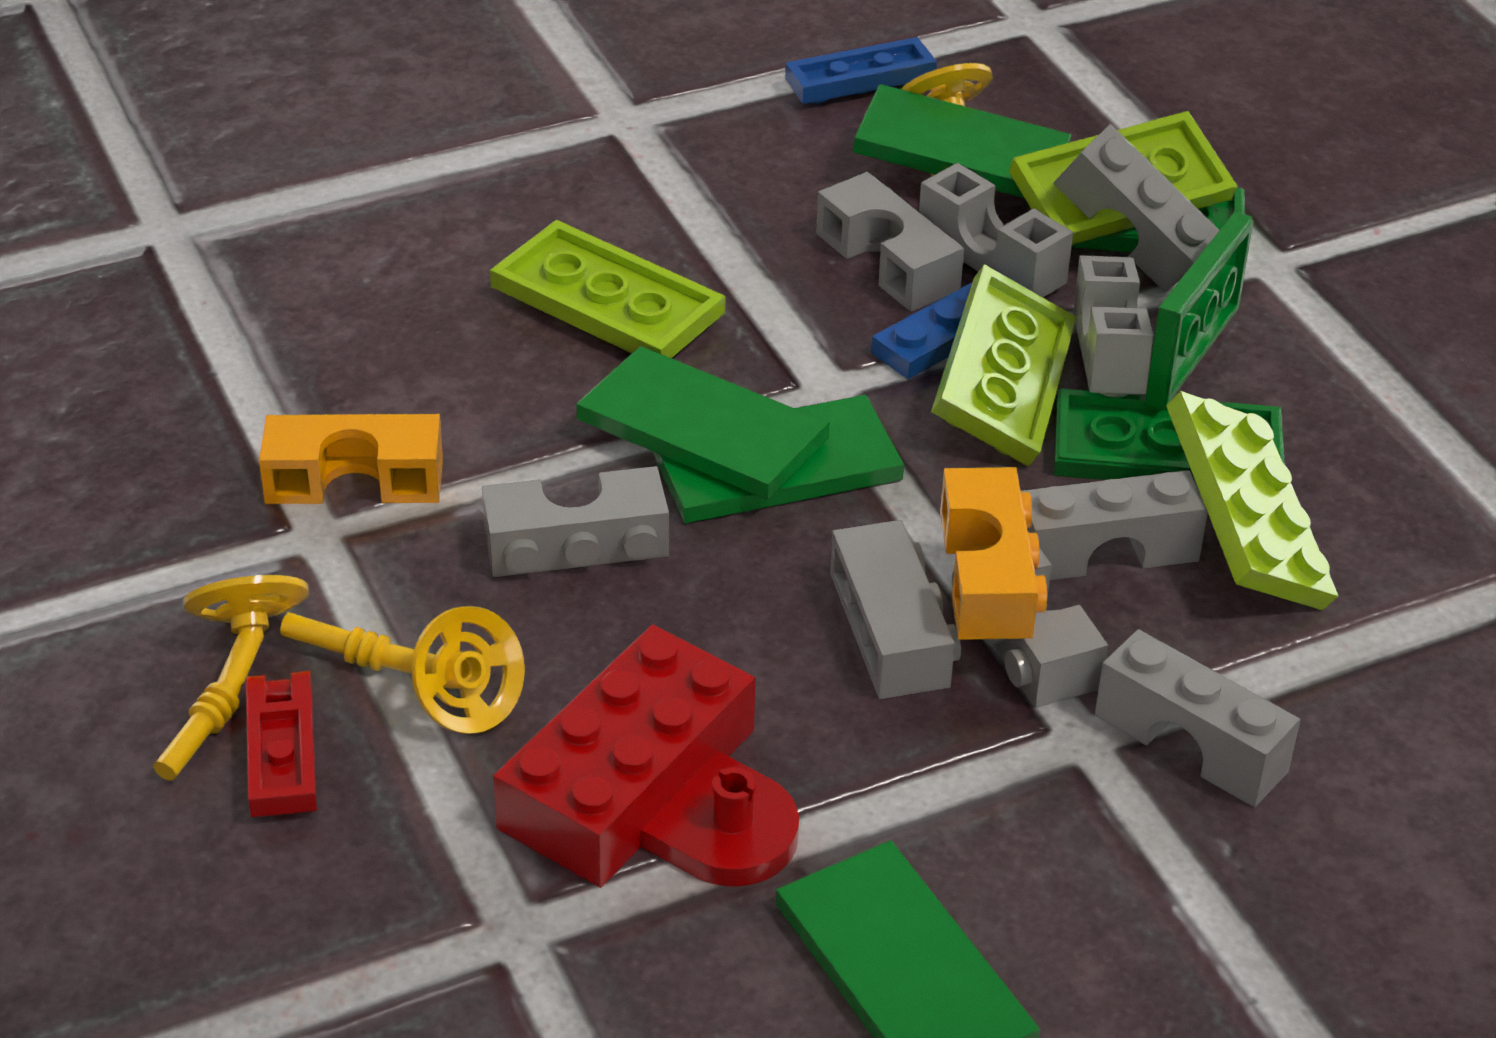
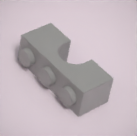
[1053,124,1219,293]
[919,163,1073,297]
[816,172,964,312]
[1073,256,1154,398]
[482,466,669,577]
[1021,470,1208,580]
[952,530,1108,708]
[1095,629,1301,808]

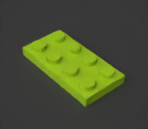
[1009,111,1238,245]
[490,220,725,358]
[931,264,1077,467]
[1166,391,1338,610]

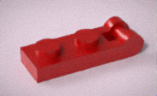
[246,670,317,817]

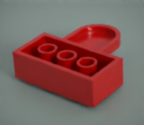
[493,624,799,888]

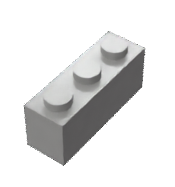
[830,520,961,699]

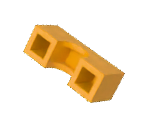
[259,414,443,504]
[940,467,1047,640]

